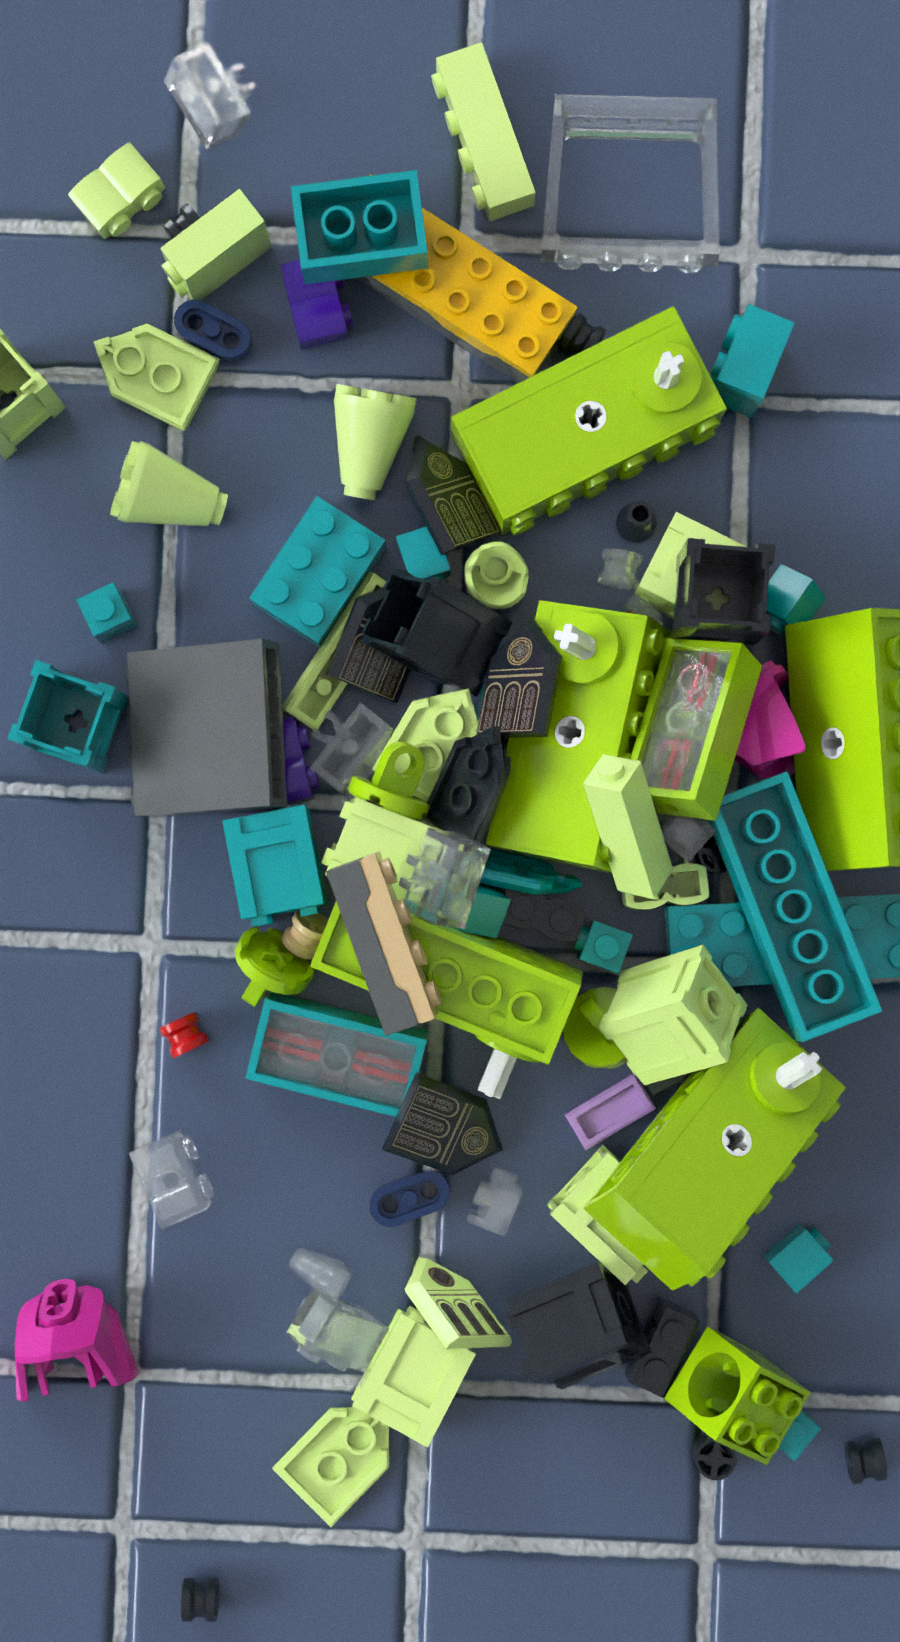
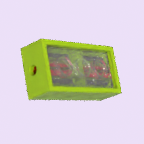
[630,638,762,820]

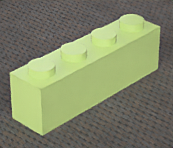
[431,42,536,222]

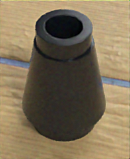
[616,501,657,543]

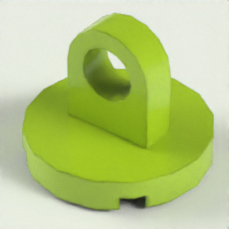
[348,741,430,820]
[234,927,315,1007]
[563,986,628,1069]

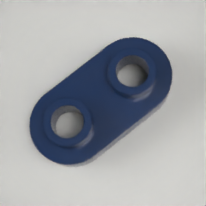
[174,300,252,362]
[369,1169,450,1227]

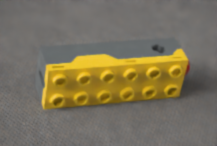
[354,174,578,383]

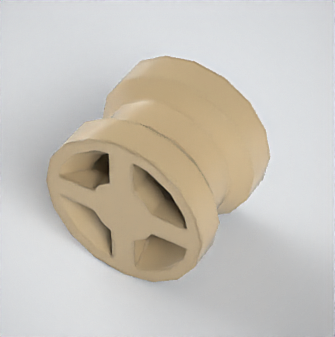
[281,908,328,959]

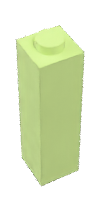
[583,754,673,899]

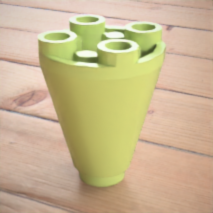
[334,384,417,500]
[110,441,228,527]

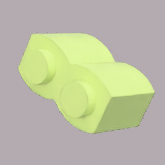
[68,142,165,239]
[621,863,709,910]

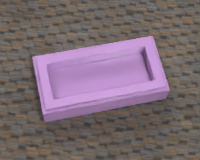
[564,1073,656,1150]

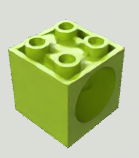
[664,1326,811,1465]

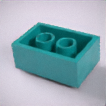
[290,170,428,284]
[249,496,387,648]

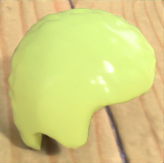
[464,541,529,609]

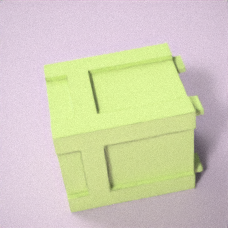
[0,329,66,460]
[632,512,746,642]
[321,797,450,912]
[598,945,748,1085]
[547,1144,648,1285]
[351,1305,476,1448]

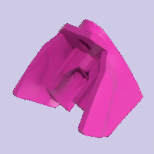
[734,660,806,780]
[15,1279,139,1402]

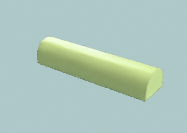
[282,571,386,731]

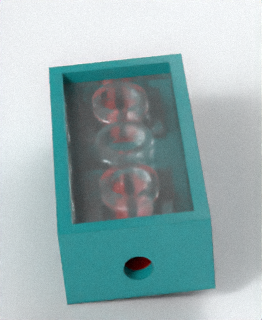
[245,991,429,1117]

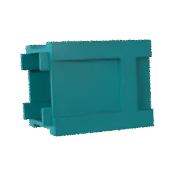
[7,659,129,774]
[222,804,329,926]

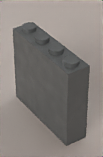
[125,638,287,818]

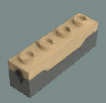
[326,851,442,1036]

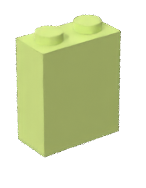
[160,189,272,301]

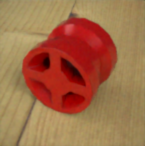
[159,1011,210,1059]

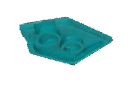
[456,846,582,895]

